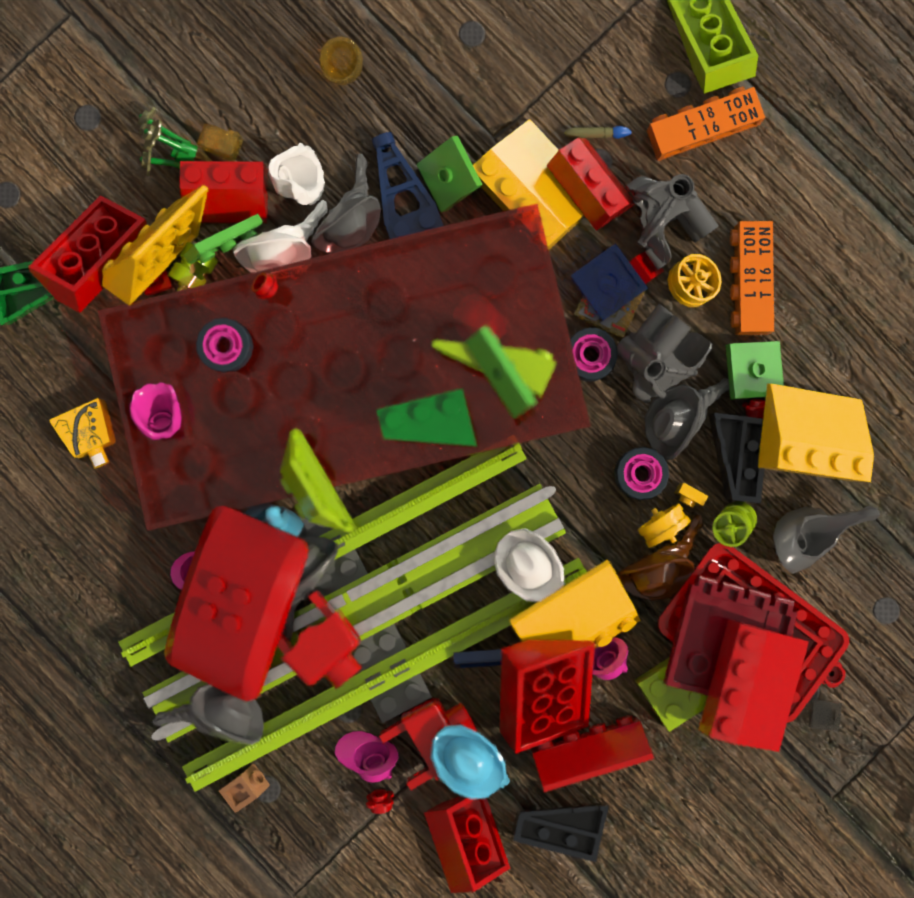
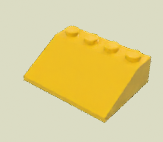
[473,119,585,254]
[102,185,208,306]
[758,384,874,482]
[509,560,641,649]

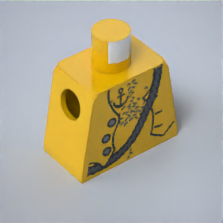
[50,398,116,469]

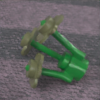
[138,107,198,177]

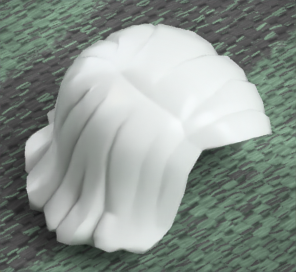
[268,143,325,205]

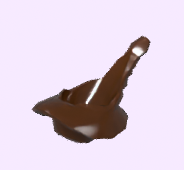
[616,514,703,601]

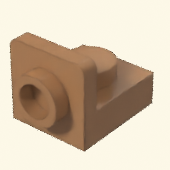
[219,764,270,813]

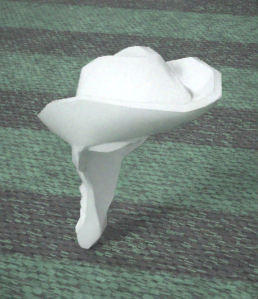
[232,200,327,280]
[493,528,564,602]

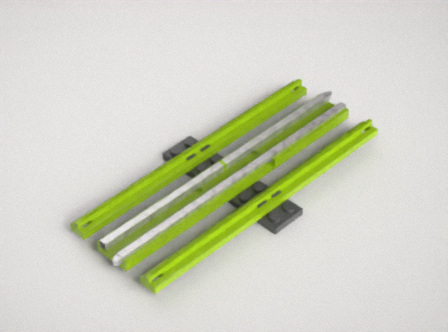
[118,435,587,792]

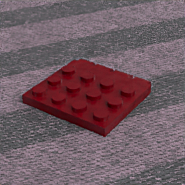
[663,575,797,696]

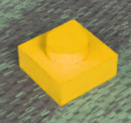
[674,483,708,508]

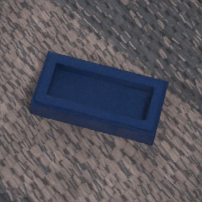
[454,649,502,669]

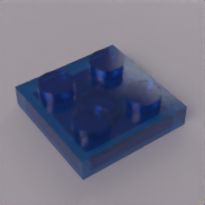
[570,243,648,322]

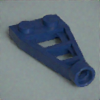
[372,132,445,249]

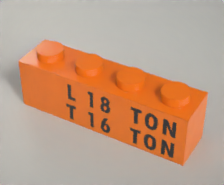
[647,87,765,161]
[730,221,774,335]

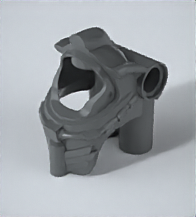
[625,174,719,270]
[617,303,713,403]

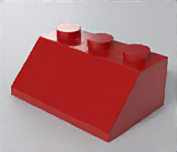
[546,137,635,231]
[180,161,268,224]
[424,795,510,893]

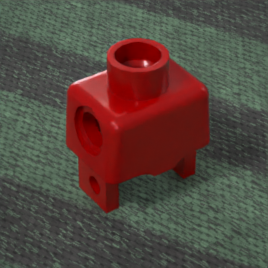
[277,590,362,690]
[379,698,478,790]

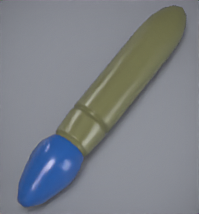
[564,126,632,139]

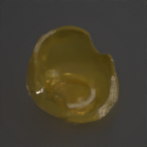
[319,36,363,85]

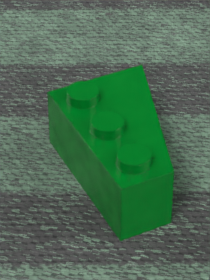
[0,260,54,325]
[377,389,477,447]

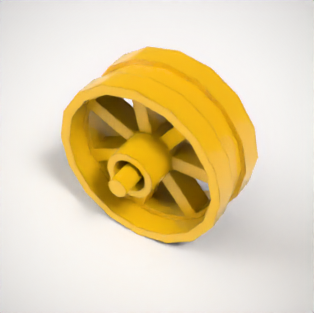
[667,254,722,307]
[637,503,691,548]

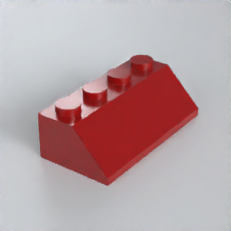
[29,195,146,313]
[531,715,654,792]

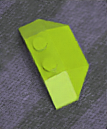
[280,429,357,532]

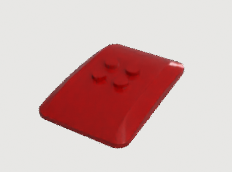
[164,506,309,701]
[658,542,849,723]

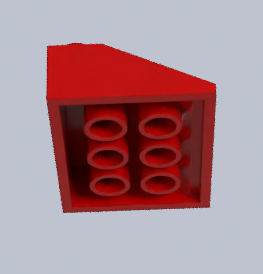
[698,619,809,752]
[500,640,595,754]

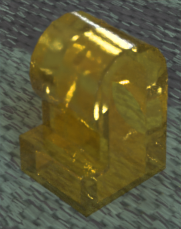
[196,124,243,162]

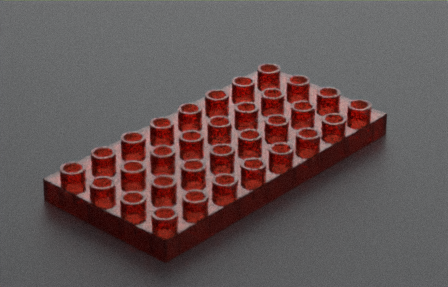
[98,203,591,531]

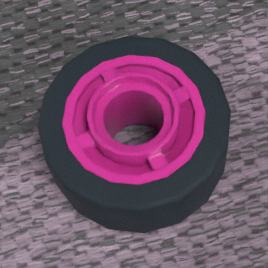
[196,318,253,373]
[564,328,618,381]
[614,447,669,500]

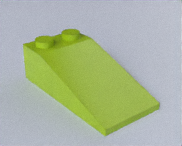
[667,0,758,94]
[432,340,556,399]

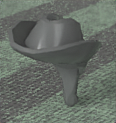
[311,154,381,254]
[645,378,730,460]
[773,505,880,574]
[282,536,338,641]
[152,684,264,745]

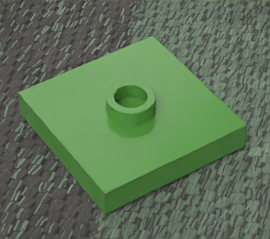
[416,135,483,212]
[726,341,784,400]

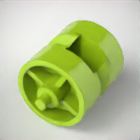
[168,242,218,294]
[713,501,757,547]

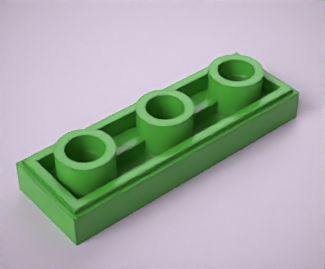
[183,214,263,264]
[465,326,536,418]

